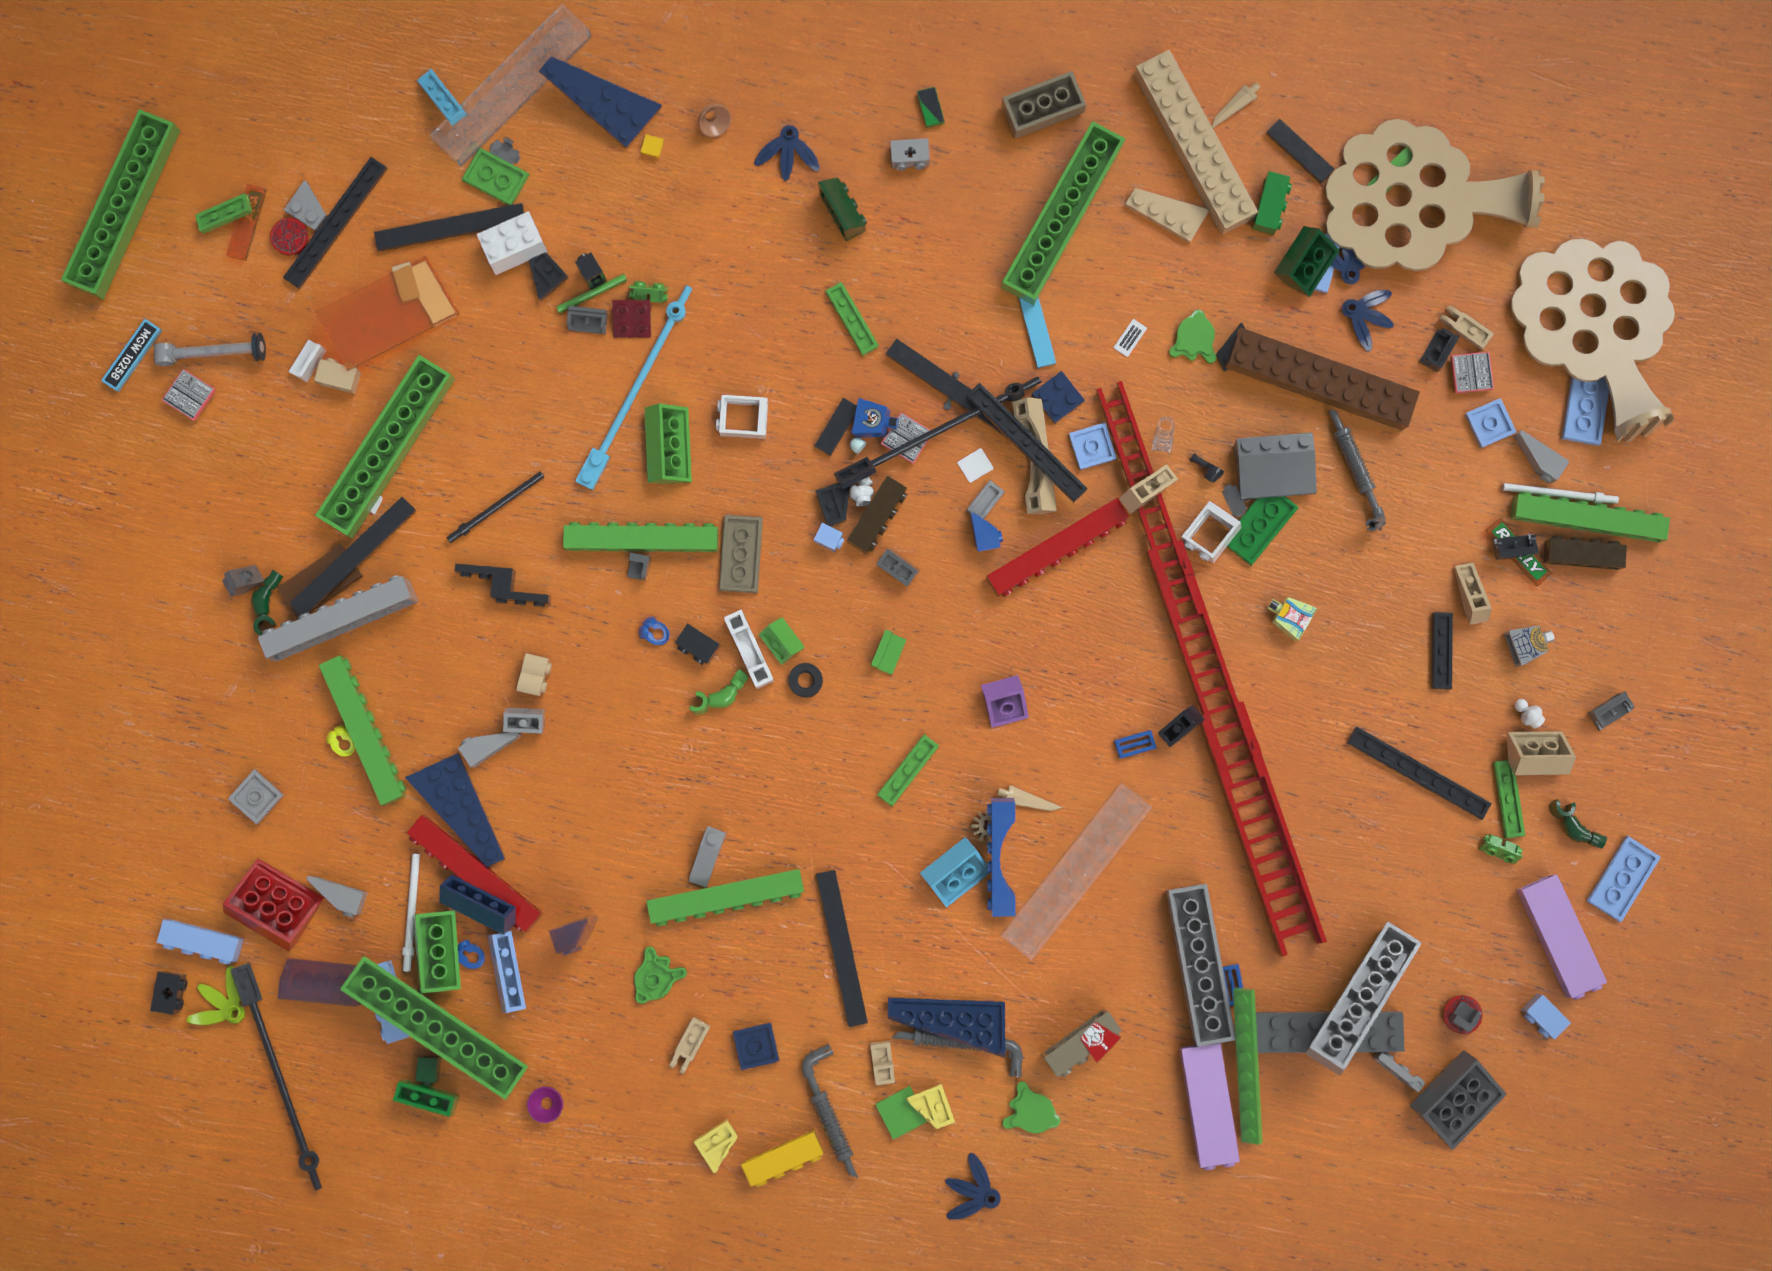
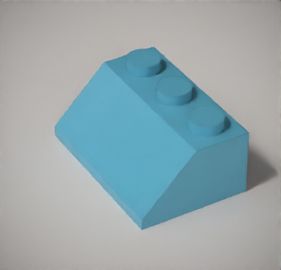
[920,837,990,907]

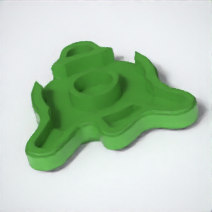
[1169,310,1217,364]
[634,946,687,1004]
[1003,1081,1060,1133]

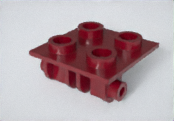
[612,300,652,338]

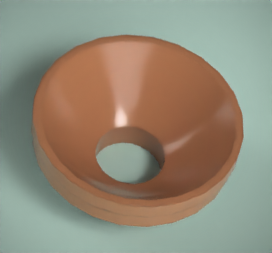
[698,103,731,137]

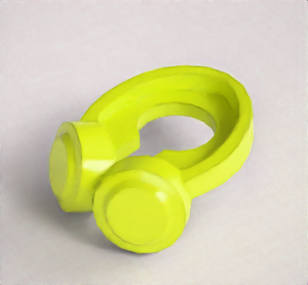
[326,725,355,756]

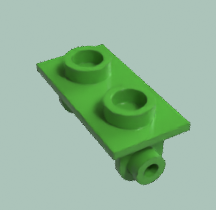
[629,281,669,303]
[1479,834,1523,864]

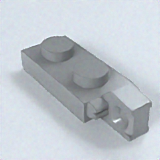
[1373,1052,1425,1092]

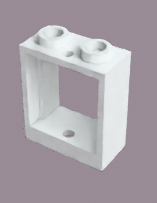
[716,395,768,439]
[1182,501,1241,563]

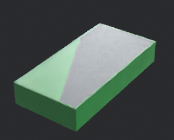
[917,87,945,128]

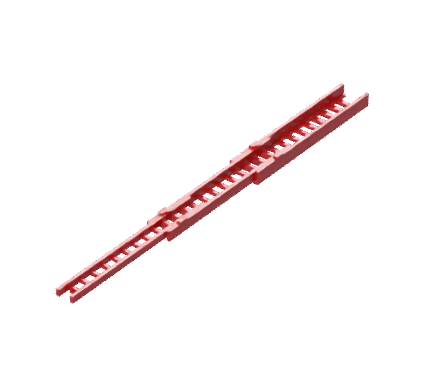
[1096,381,1327,957]

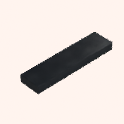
[1266,119,1334,184]
[1431,612,1453,690]

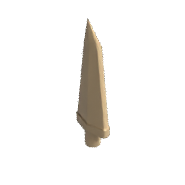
[1212,82,1261,128]
[997,785,1063,811]

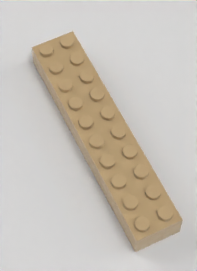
[1134,50,1258,235]

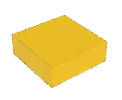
[641,135,664,159]

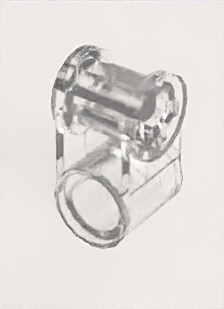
[1151,416,1175,455]

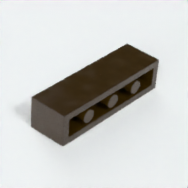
[847,476,908,554]
[1543,536,1627,570]

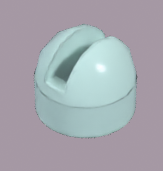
[850,437,866,454]

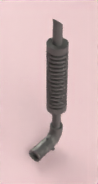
[1329,410,1386,531]
[892,1028,1025,1077]
[801,1043,859,1178]

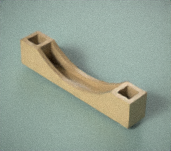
[1013,398,1057,515]

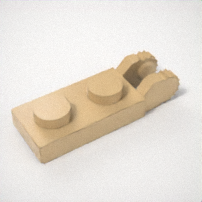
[1439,306,1494,350]
[669,1017,711,1074]

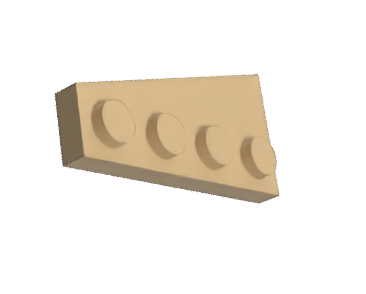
[1125,188,1209,243]

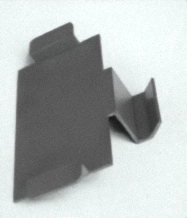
[489,137,521,165]
[1222,484,1249,517]

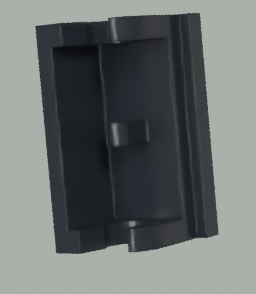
[1419,328,1460,372]
[1493,534,1539,560]

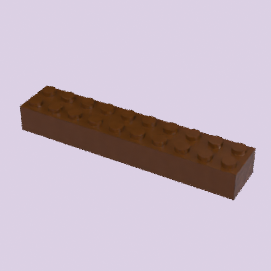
[1224,328,1420,431]

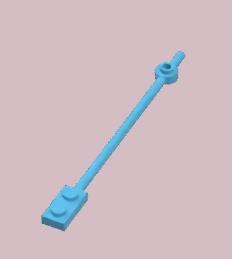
[575,285,692,491]

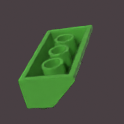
[644,403,692,484]
[413,911,461,993]

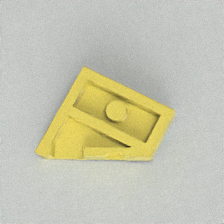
[906,1084,955,1129]
[694,1119,738,1173]

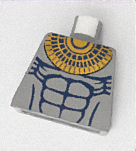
[1504,626,1555,667]

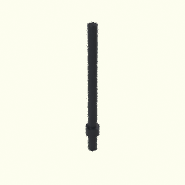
[446,471,544,543]

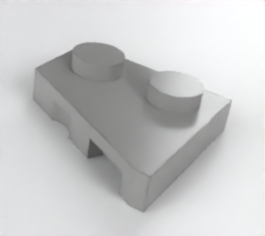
[284,180,327,231]

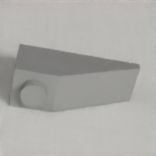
[1514,430,1570,483]
[458,732,522,768]
[688,826,727,888]
[306,876,368,918]

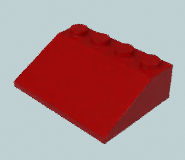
[223,859,324,952]

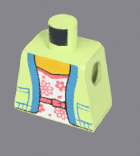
[1267,597,1317,642]

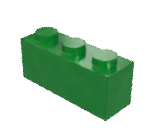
[1252,171,1292,235]
[393,1079,460,1117]

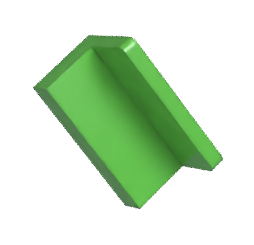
[758,618,805,665]
[871,629,906,675]

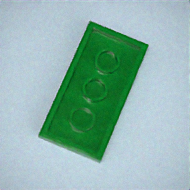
[1227,496,1299,566]

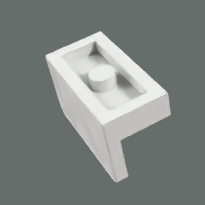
[289,340,327,382]

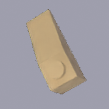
[1119,464,1178,514]
[1454,563,1492,625]

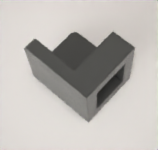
[628,553,651,581]
[1448,1001,1482,1033]

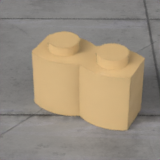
[516,653,552,696]

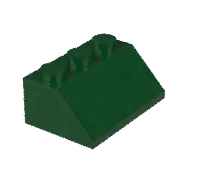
[818,178,867,242]
[1274,226,1340,297]

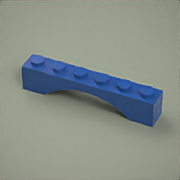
[987,798,1016,917]

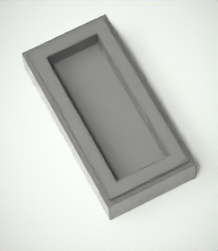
[966,480,1005,518]

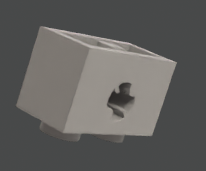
[890,138,930,170]
[503,708,545,734]

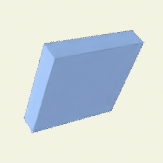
[1464,398,1516,449]
[1069,423,1117,470]

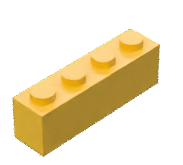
[741,1130,824,1187]

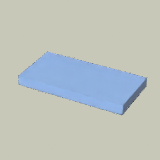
[1561,376,1609,446]
[1586,836,1661,922]

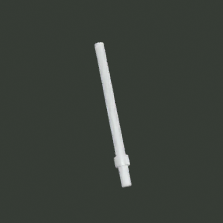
[1502,483,1619,504]
[402,854,420,971]

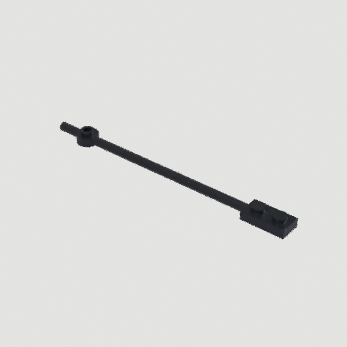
[834,376,1041,489]
[230,963,322,1191]

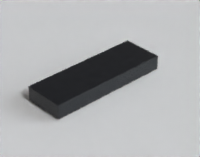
[814,398,857,457]

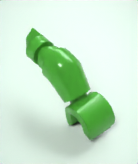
[688,669,749,715]

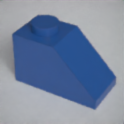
[970,512,1003,552]

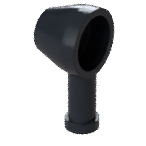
[1190,453,1224,483]

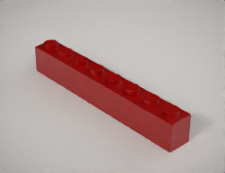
[986,497,1129,597]
[407,815,543,932]

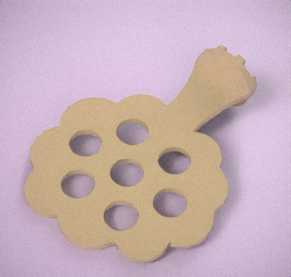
[1326,119,1545,271]
[1511,239,1675,442]

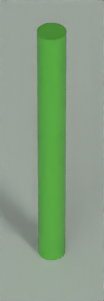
[556,274,627,313]

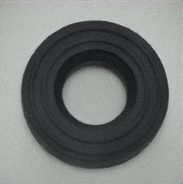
[788,663,823,698]

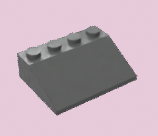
[1233,433,1317,500]
[1410,1050,1507,1150]

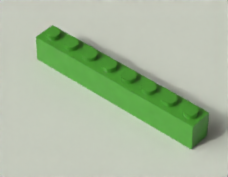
[1510,492,1670,543]
[563,522,719,552]
[319,655,407,806]
[646,869,805,927]

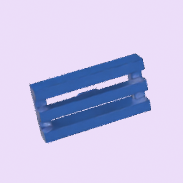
[1114,730,1157,759]
[1222,964,1243,1006]

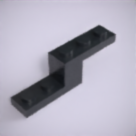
[455,563,551,607]

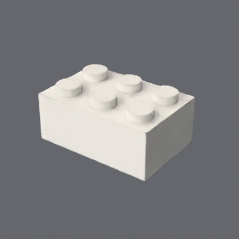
[477,211,547,275]

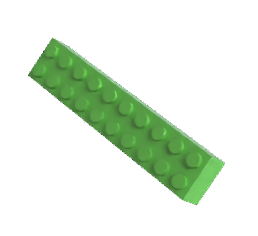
[61,109,181,300]
[1001,121,1125,305]
[315,355,455,539]
[340,956,528,1100]

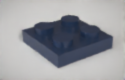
[1031,371,1085,424]
[733,1022,780,1070]

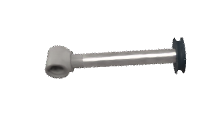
[154,333,266,366]

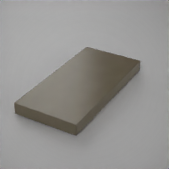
[720,515,763,593]

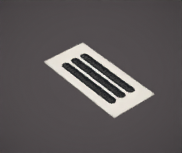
[1114,319,1147,357]

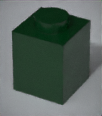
[415,1056,441,1086]

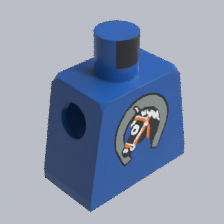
[852,398,899,438]

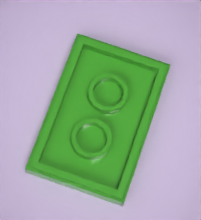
[461,148,530,206]

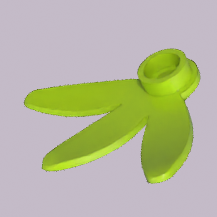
[186,966,245,1025]

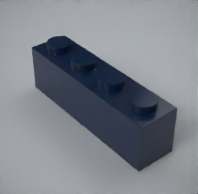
[439,875,516,935]

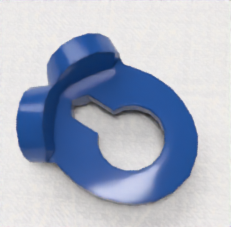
[638,617,670,645]
[458,940,485,969]

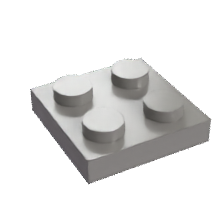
[228,770,284,824]

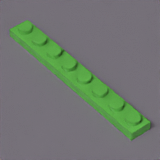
[1233,988,1263,1145]

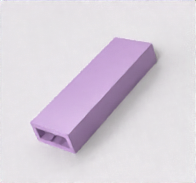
[1517,874,1607,1000]
[1179,1043,1240,1170]

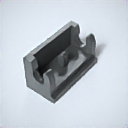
[567,306,608,335]
[877,548,920,586]
[1588,691,1635,731]

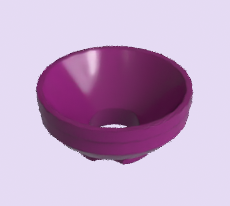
[527,1086,563,1123]

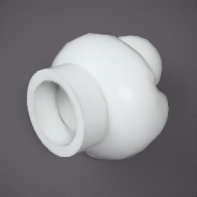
[850,477,874,506]
[1514,699,1545,729]

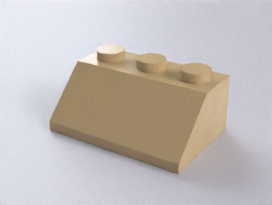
[1507,731,1576,775]

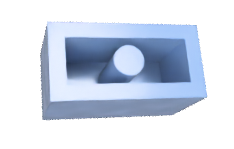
[1521,994,1571,1040]

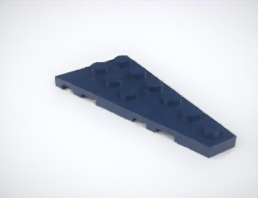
[539,56,662,148]
[405,753,506,867]
[887,997,1005,1058]

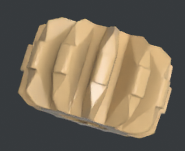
[971,809,991,842]

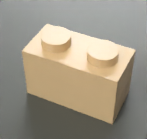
[314,358,361,394]

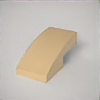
[870,1040,895,1085]

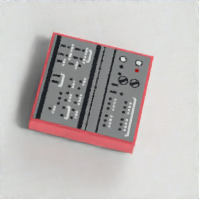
[1450,352,1494,394]
[162,369,216,421]
[881,412,930,465]

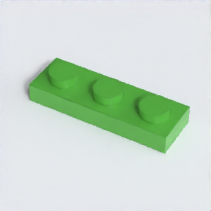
[195,193,253,234]

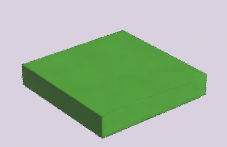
[875,1086,928,1140]

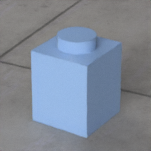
[814,523,845,552]

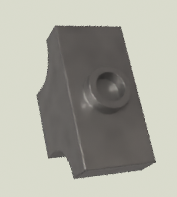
[222,565,264,597]

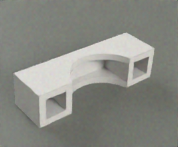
[724,610,774,689]

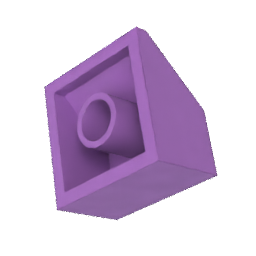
[981,675,1029,728]

